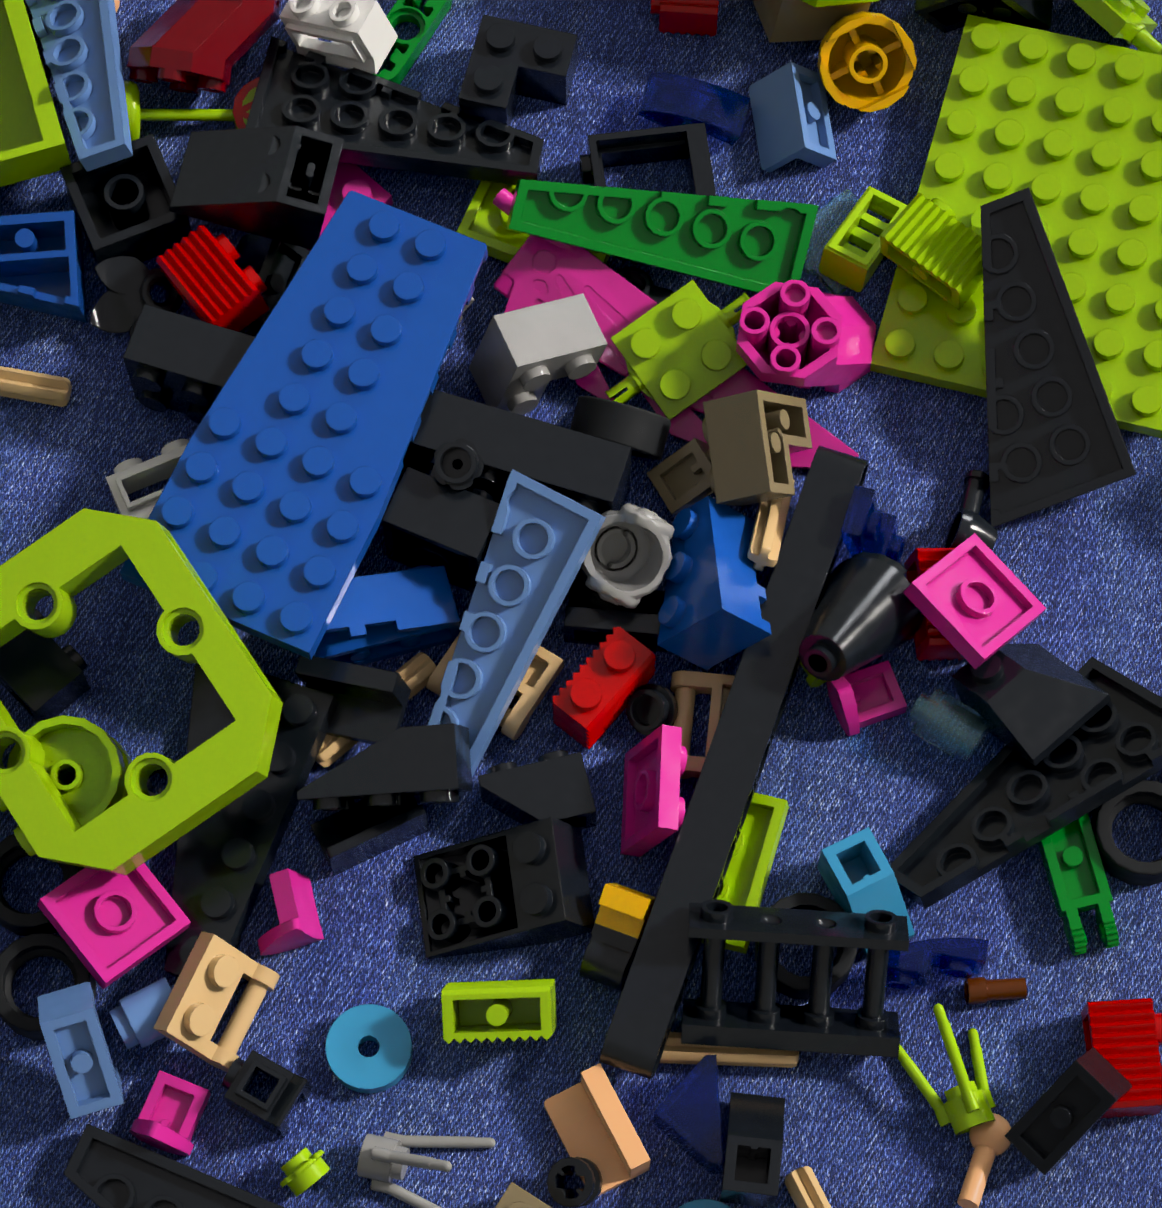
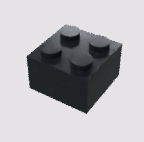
[60,134,192,264]
[382,467,499,593]

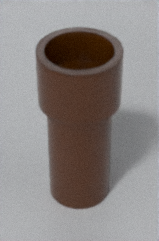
[964,977,1027,1005]

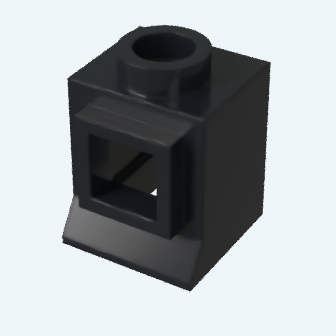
[222,1050,312,1138]

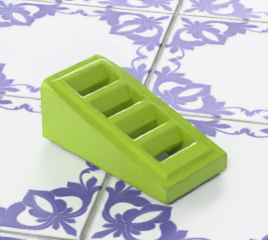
[819,186,907,292]

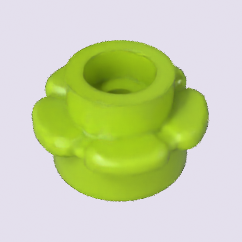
[280,1147,331,1197]

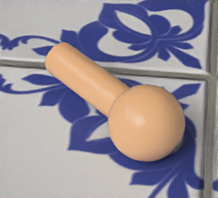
[957,1113,1011,1208]

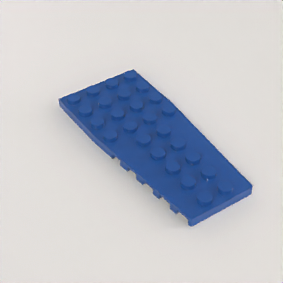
[119,191,488,660]

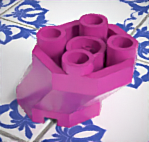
[736,279,877,393]

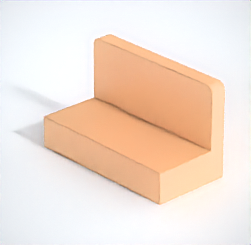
[544,1063,651,1196]

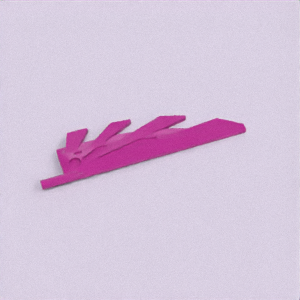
[493,188,859,469]

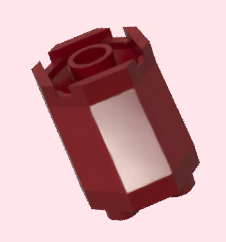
[127,0,282,94]

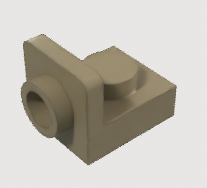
[647,438,713,516]

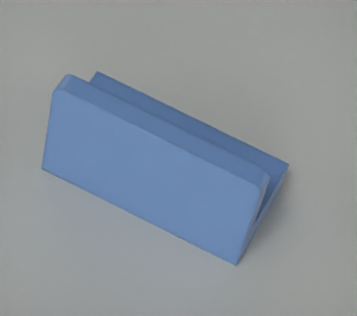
[749,62,837,173]

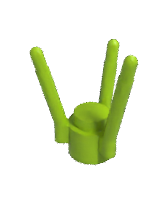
[897,1003,996,1135]

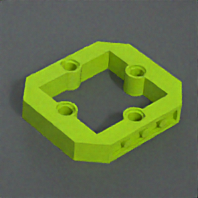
[0,508,283,875]

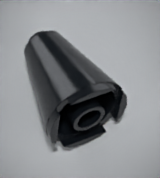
[799,552,924,681]

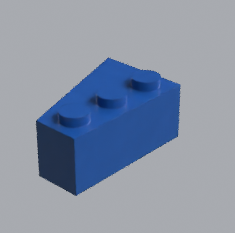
[0,210,87,323]
[657,496,772,670]
[314,565,461,665]

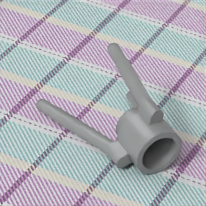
[357,1131,496,1208]

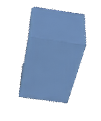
[37,982,124,1119]

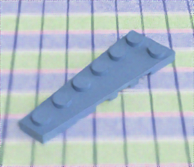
[25,0,133,172]
[428,469,606,797]

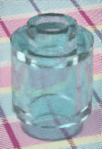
[908,688,989,761]

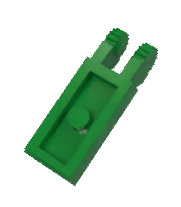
[1038,813,1119,956]

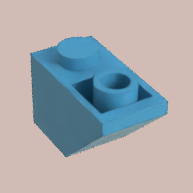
[817,827,915,959]

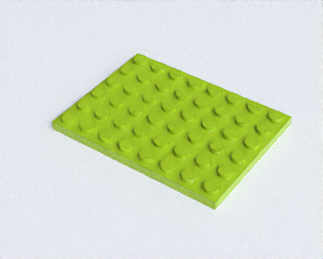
[870,14,1162,438]

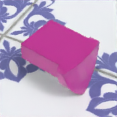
[827,660,907,737]
[257,868,324,956]
[129,1070,211,1156]

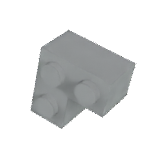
[469,293,607,415]

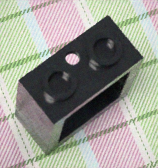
[579,122,716,196]

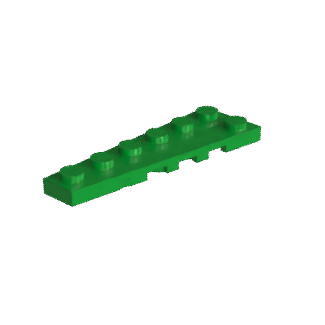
[506,179,819,293]

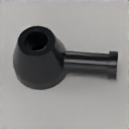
[944,470,998,550]

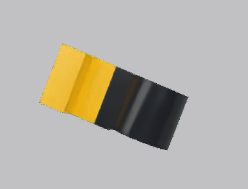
[580,883,656,991]

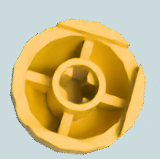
[817,11,917,112]

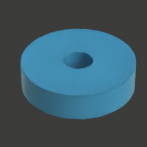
[325,1004,413,1094]

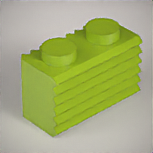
[880,193,983,310]
[441,979,557,1044]

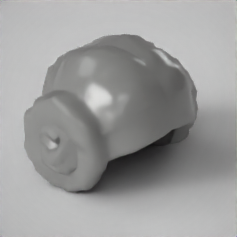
[581,503,674,609]

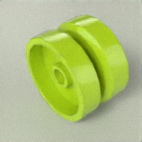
[7,715,132,826]

